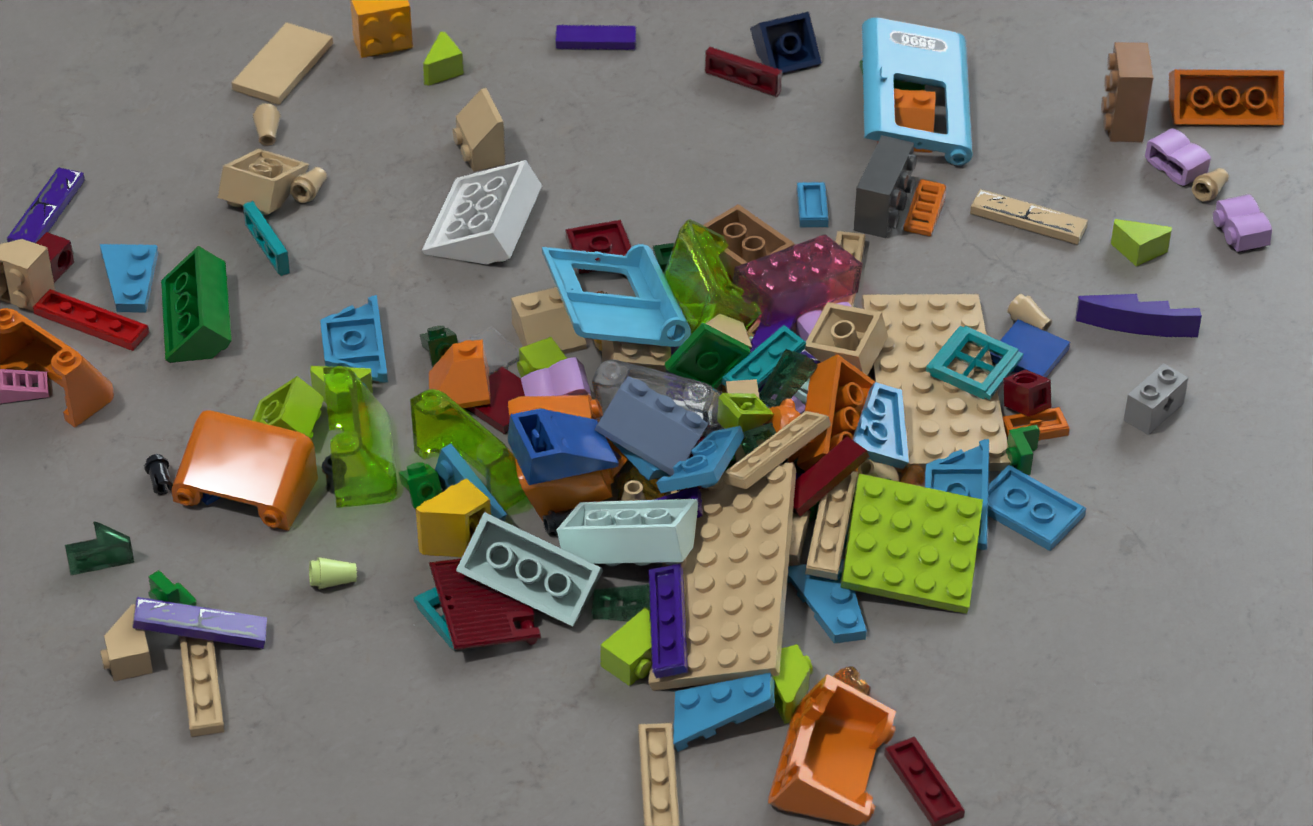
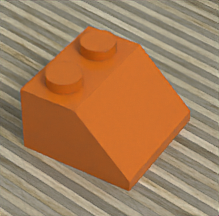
[877,89,936,153]

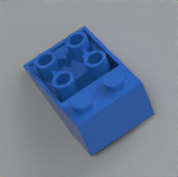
[508,408,619,485]

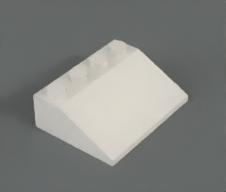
[422,160,542,264]

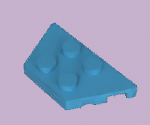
[320,295,388,383]
[925,439,990,550]

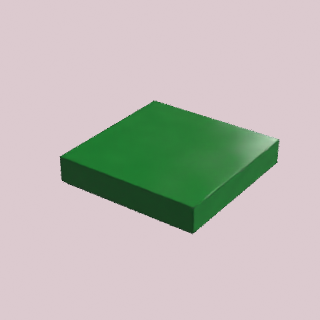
[664,323,751,393]

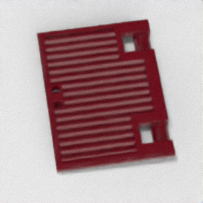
[429,558,541,650]

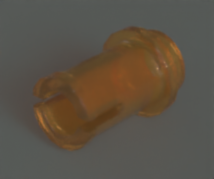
[899,463,925,486]

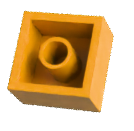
[350,0,413,58]

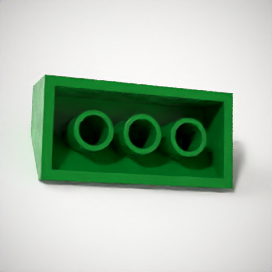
[161,246,232,363]

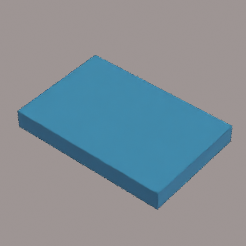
[988,465,1086,551]

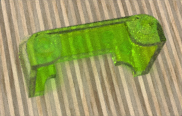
[664,219,762,334]
[323,366,398,508]
[410,389,527,511]

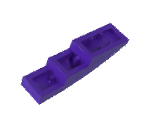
[1075,294,1202,337]

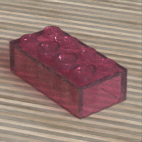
[731,234,863,327]

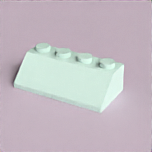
[557,499,698,566]
[456,512,603,627]

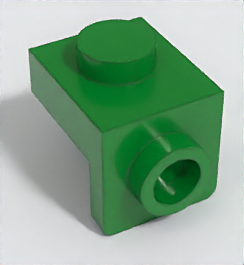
[1006,425,1040,475]
[398,462,442,509]
[148,570,197,606]

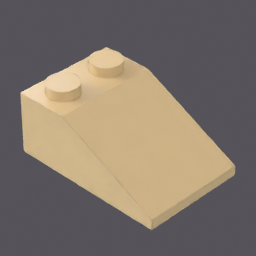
[218,149,309,215]

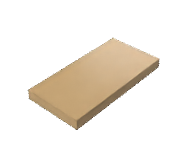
[231,22,333,105]

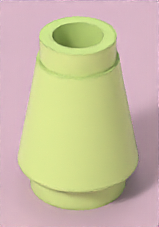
[309,557,357,589]

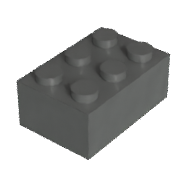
[853,135,917,238]

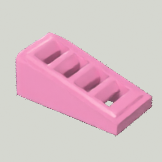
[0,369,49,404]

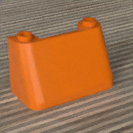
[0,308,114,427]
[508,395,614,521]
[172,410,318,531]
[768,674,896,826]

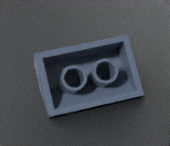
[594,376,709,476]

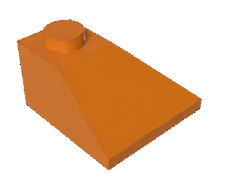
[429,339,491,413]

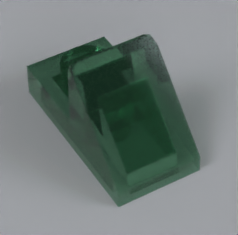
[65,521,134,576]

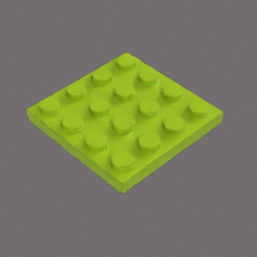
[840,473,983,614]

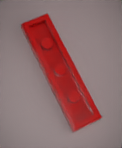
[33,289,149,351]

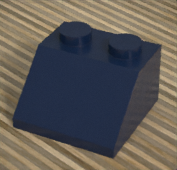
[750,11,822,73]

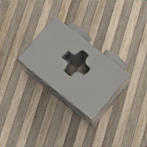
[1124,363,1188,435]

